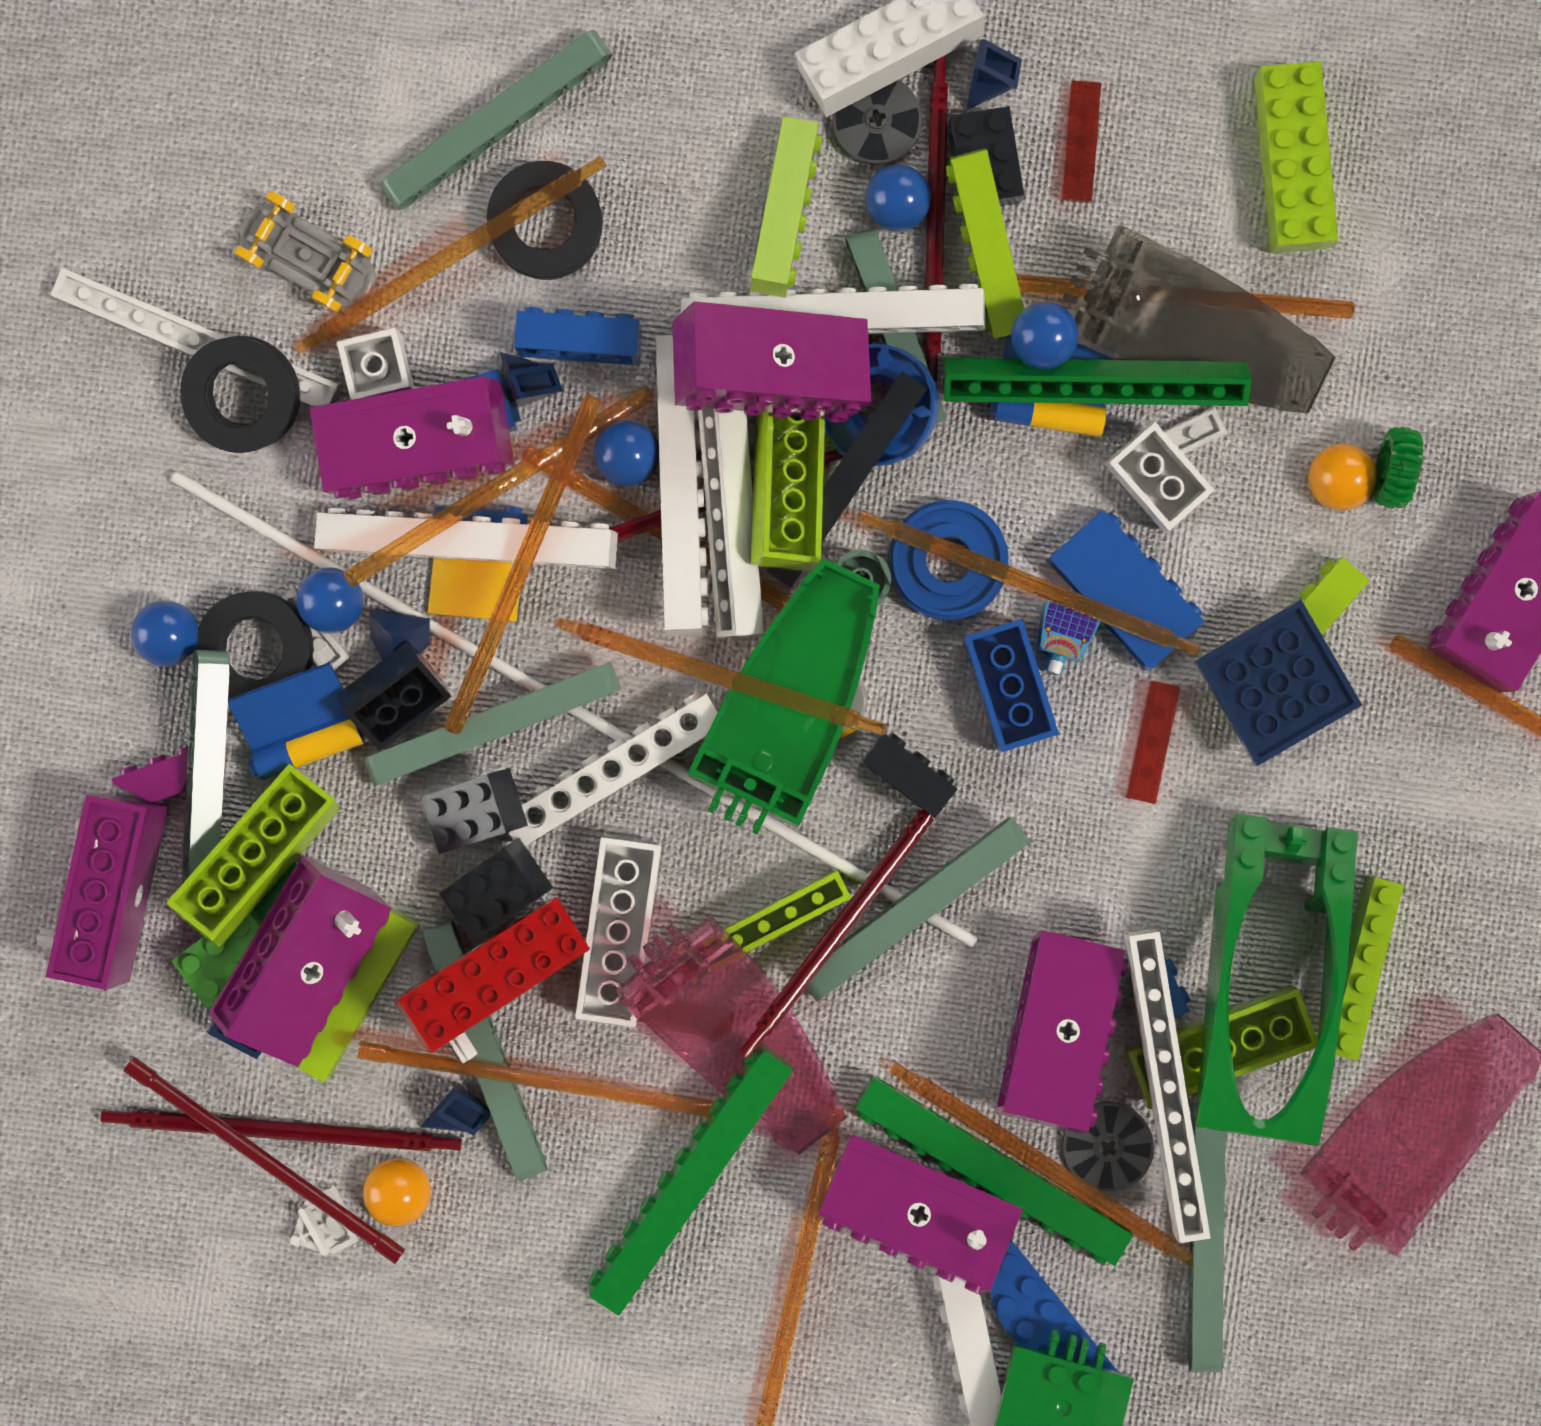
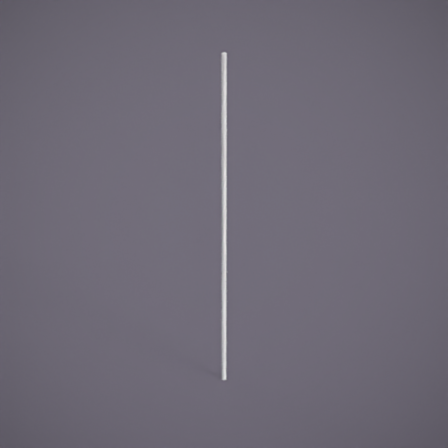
[171,471,978,948]

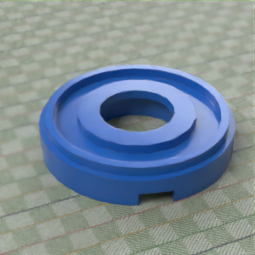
[825,344,939,466]
[888,500,1009,621]

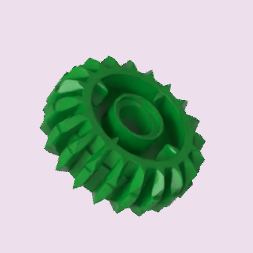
[1373,426,1424,509]

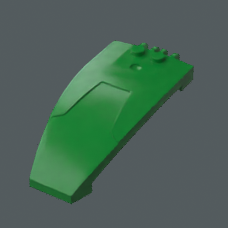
[687,559,880,835]
[994,1329,1134,1426]

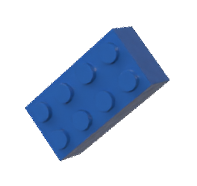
[515,307,642,366]
[962,618,1059,753]

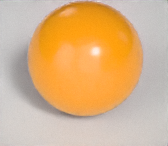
[1308,443,1377,511]
[363,1158,431,1227]

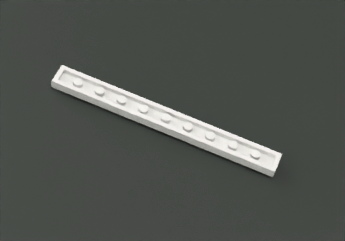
[50,268,340,407]

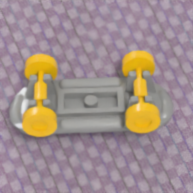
[234,190,376,313]

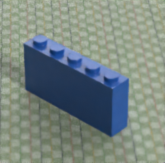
[1046,509,1204,671]

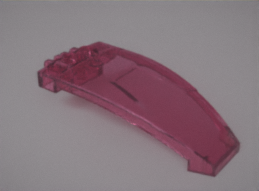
[616,915,846,1155]
[1300,1013,1541,1256]

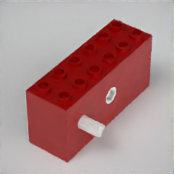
[393,897,590,1064]

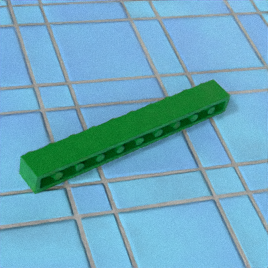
[943,357,1252,406]
[587,1043,794,1316]
[854,1074,1134,1266]

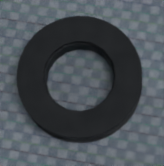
[487,161,603,280]
[180,336,300,453]
[194,592,314,699]

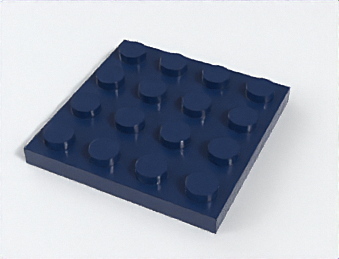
[1194,600,1362,766]

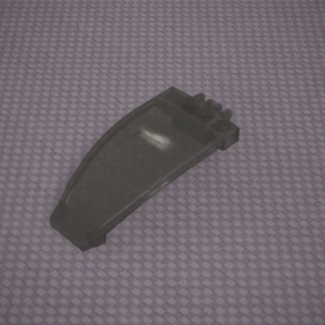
[1062,225,1336,413]

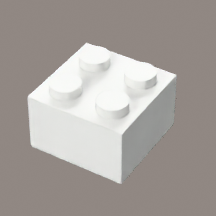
[337,328,414,400]

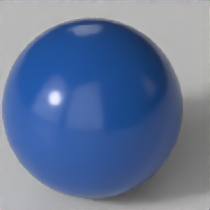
[865,164,931,232]
[1011,302,1079,370]
[594,420,659,487]
[296,567,364,634]
[131,600,199,667]

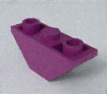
[112,746,188,803]

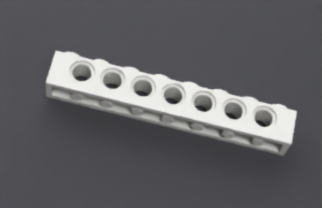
[508,691,719,846]

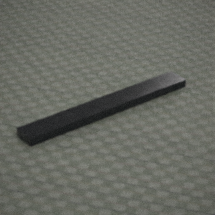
[766,371,928,588]

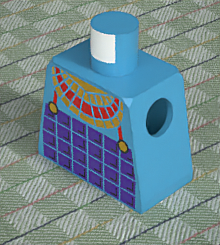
[1037,600,1102,676]

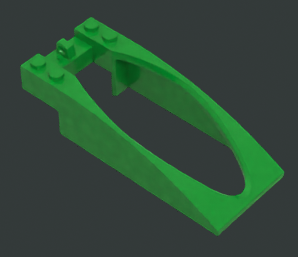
[1195,813,1358,1146]

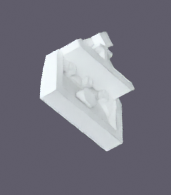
[290,1185,361,1256]

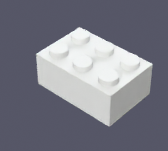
[1104,422,1215,531]

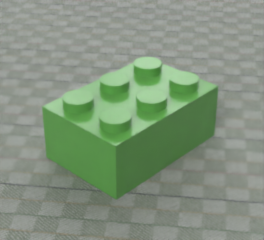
[171,909,264,1009]

